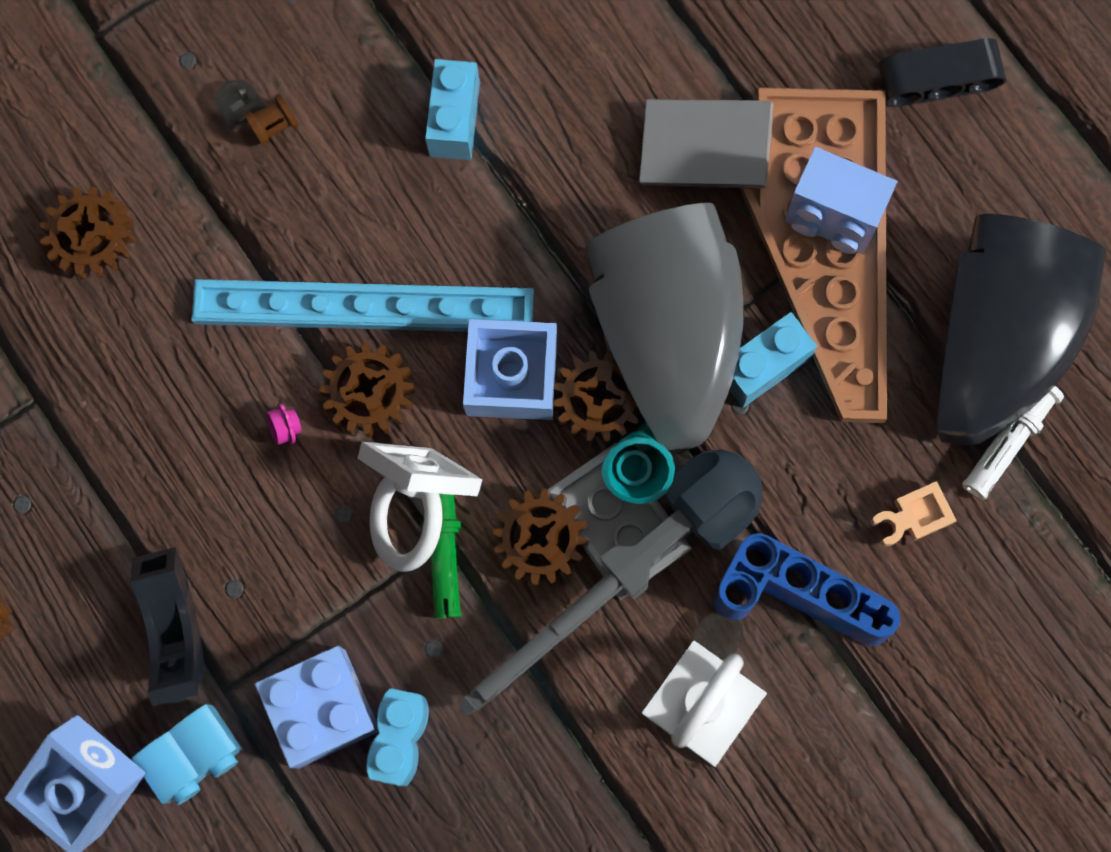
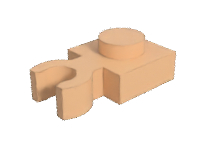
[870,481,956,547]

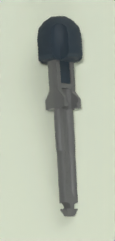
[459,449,763,715]

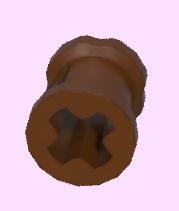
[244,93,299,147]

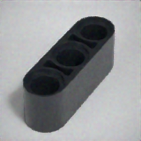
[878,38,1006,107]

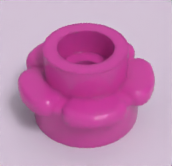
[266,403,301,445]

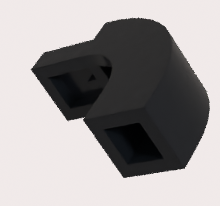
[130,547,204,706]

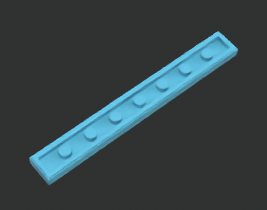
[192,279,534,332]

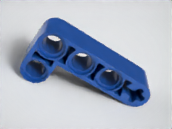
[713,534,900,646]

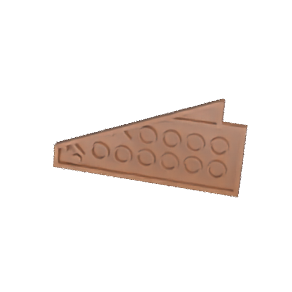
[739,88,887,423]

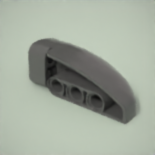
[585,203,743,455]

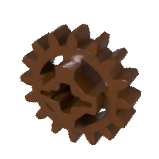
[40,186,136,280]
[320,342,415,438]
[553,350,641,446]
[492,489,590,586]

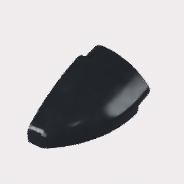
[937,214,1106,446]

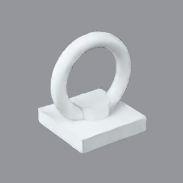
[358,442,482,572]
[642,641,767,767]

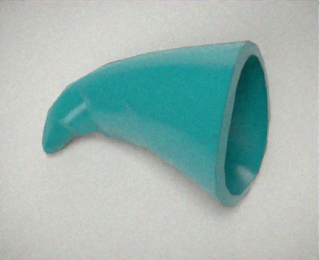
[601,421,675,504]

